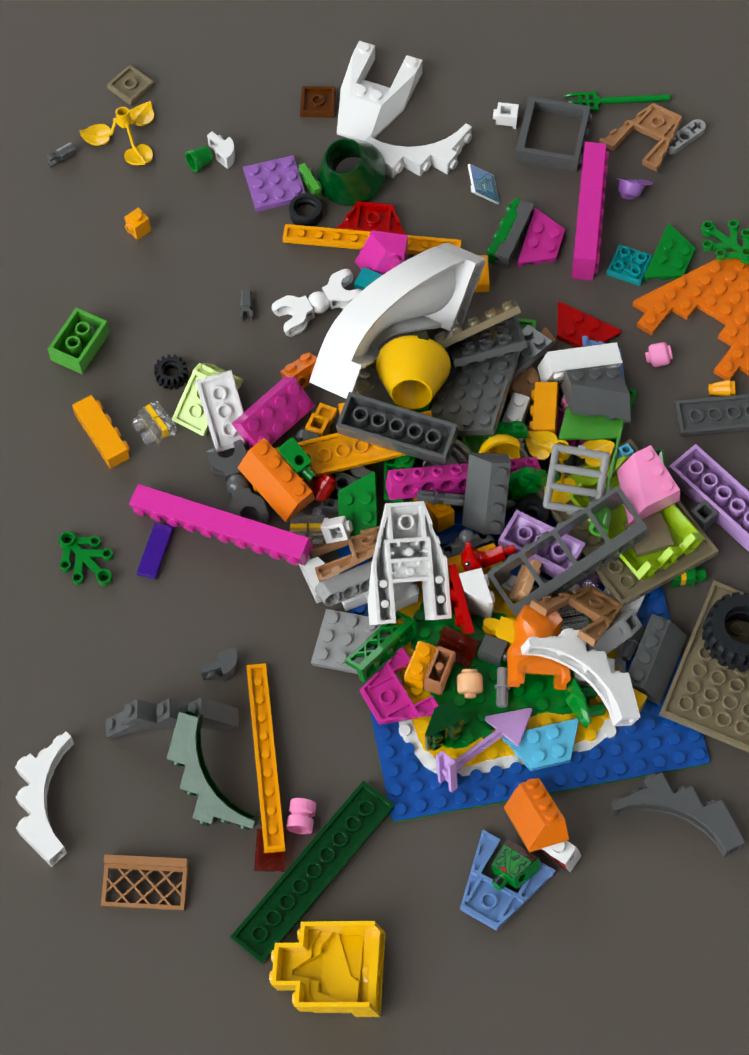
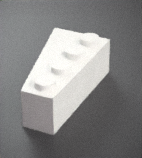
[538,342,623,384]

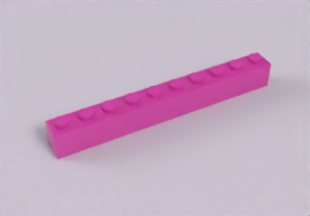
[129,484,313,566]

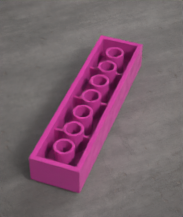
[571,142,609,281]

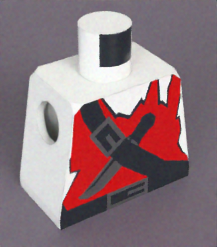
[537,841,581,873]

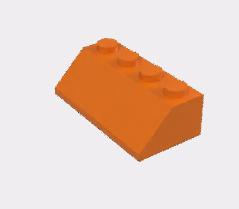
[238,438,315,523]
[504,778,569,853]

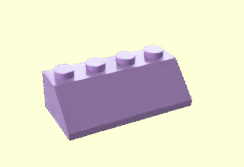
[498,509,586,578]

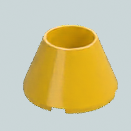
[376,335,451,410]

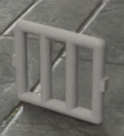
[543,444,610,515]

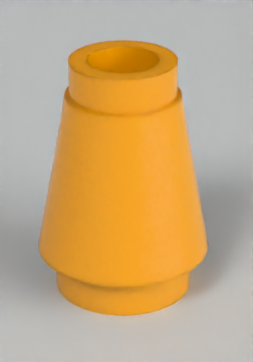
[709,379,735,396]

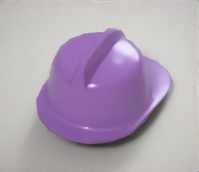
[616,178,654,200]

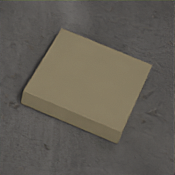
[107,65,155,106]
[624,512,674,557]

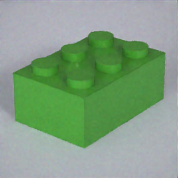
[48,307,110,374]

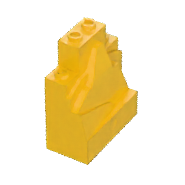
[269,921,386,1017]

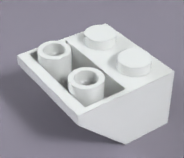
[459,568,495,618]

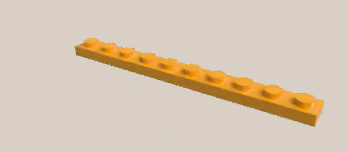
[283,224,461,255]
[246,663,285,853]

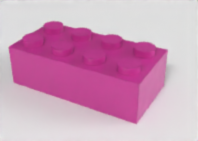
[231,377,315,448]

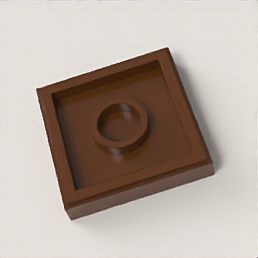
[300,86,336,118]

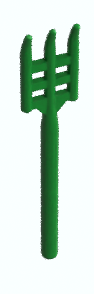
[564,91,671,111]

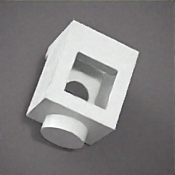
[493,102,519,129]
[320,516,353,544]

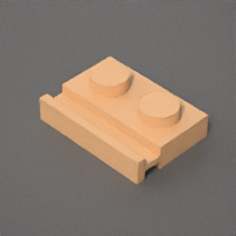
[508,559,542,601]

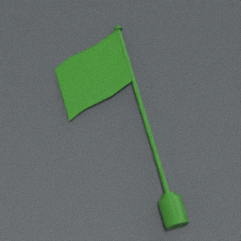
[558,407,624,537]

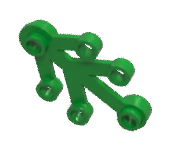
[701,220,749,264]
[58,531,114,586]

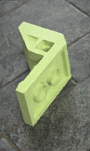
[172,363,243,436]

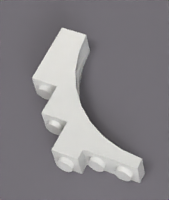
[359,124,472,178]
[521,628,640,726]
[15,732,74,867]

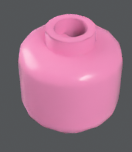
[645,342,673,368]

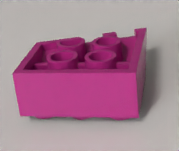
[355,230,408,275]

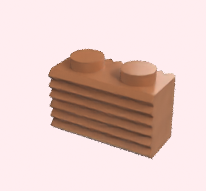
[423,646,456,695]

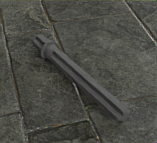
[416,490,517,512]

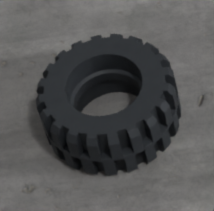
[702,592,749,672]

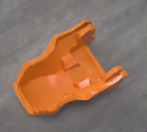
[506,604,571,690]

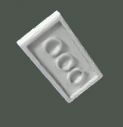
[195,370,246,453]

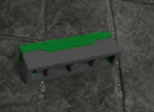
[486,198,534,269]

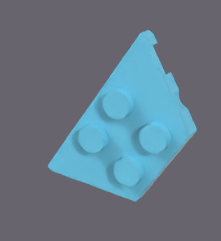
[502,718,578,771]

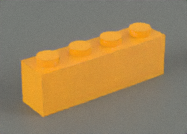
[72,395,130,469]

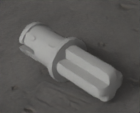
[495,667,510,708]

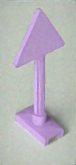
[436,708,532,793]

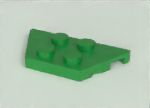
[643,224,696,281]
[507,467,560,501]
[338,472,378,536]

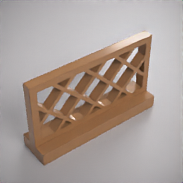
[101,854,189,911]

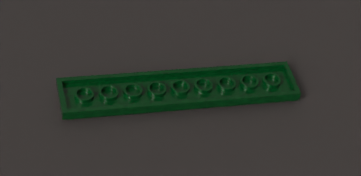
[230,781,395,965]

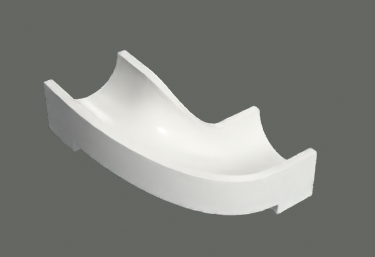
[309,242,486,399]

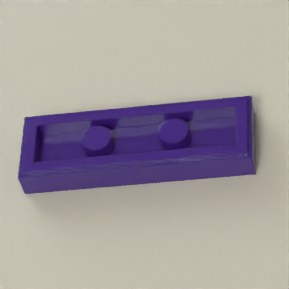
[137,523,173,580]

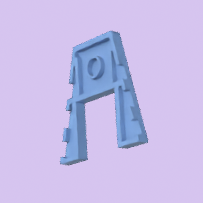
[460,830,556,931]

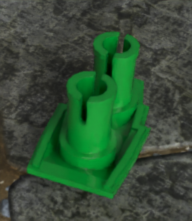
[565,677,605,728]

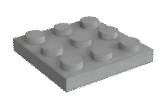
[311,609,383,674]

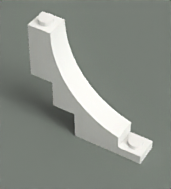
[299,555,420,611]

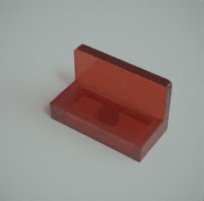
[436,626,480,668]

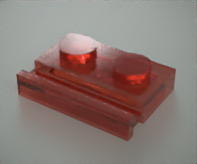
[254,829,287,872]

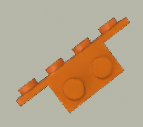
[280,352,317,388]

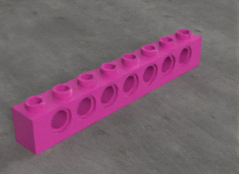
[386,457,541,500]

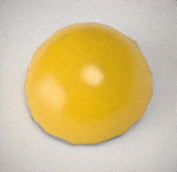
[478,434,520,459]

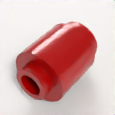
[312,473,337,502]

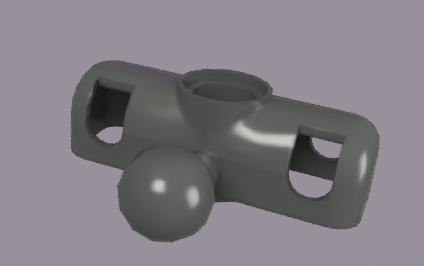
[441,529,495,558]

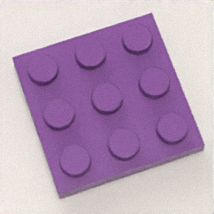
[243,155,306,212]

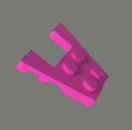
[360,647,439,725]

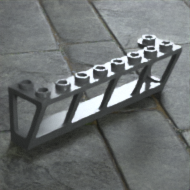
[487,486,650,617]

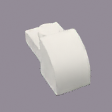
[207,131,235,169]

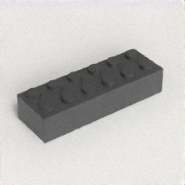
[336,392,459,465]

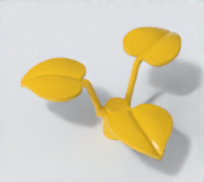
[79,101,154,165]
[526,431,615,504]

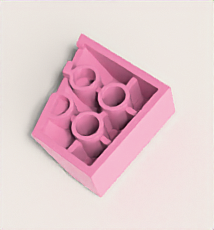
[617,445,680,526]

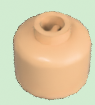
[457,669,483,699]

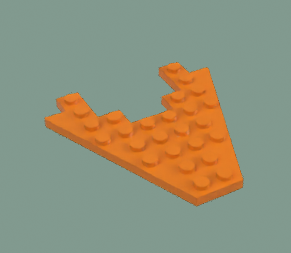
[632,246,749,380]

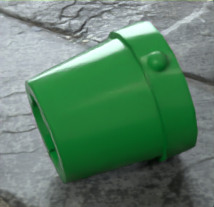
[185,145,213,172]

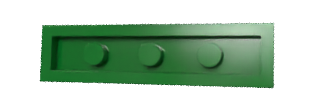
[345,611,418,683]

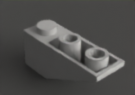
[585,609,642,655]

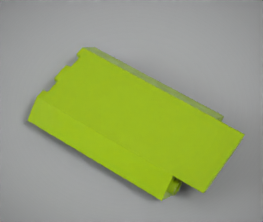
[567,456,705,580]

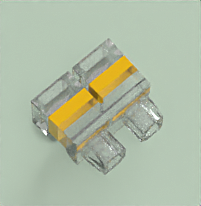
[131,400,177,445]
[290,507,325,544]

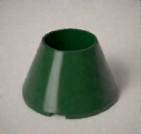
[317,138,386,206]

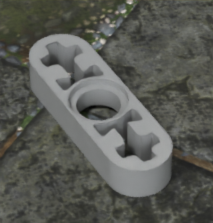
[667,119,706,155]

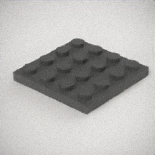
[445,315,527,367]

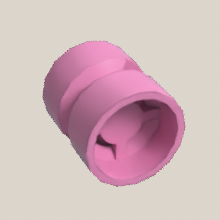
[286,798,316,834]

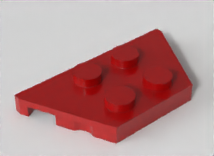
[337,201,405,235]
[557,301,621,348]
[448,564,475,634]

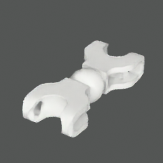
[272,269,362,337]

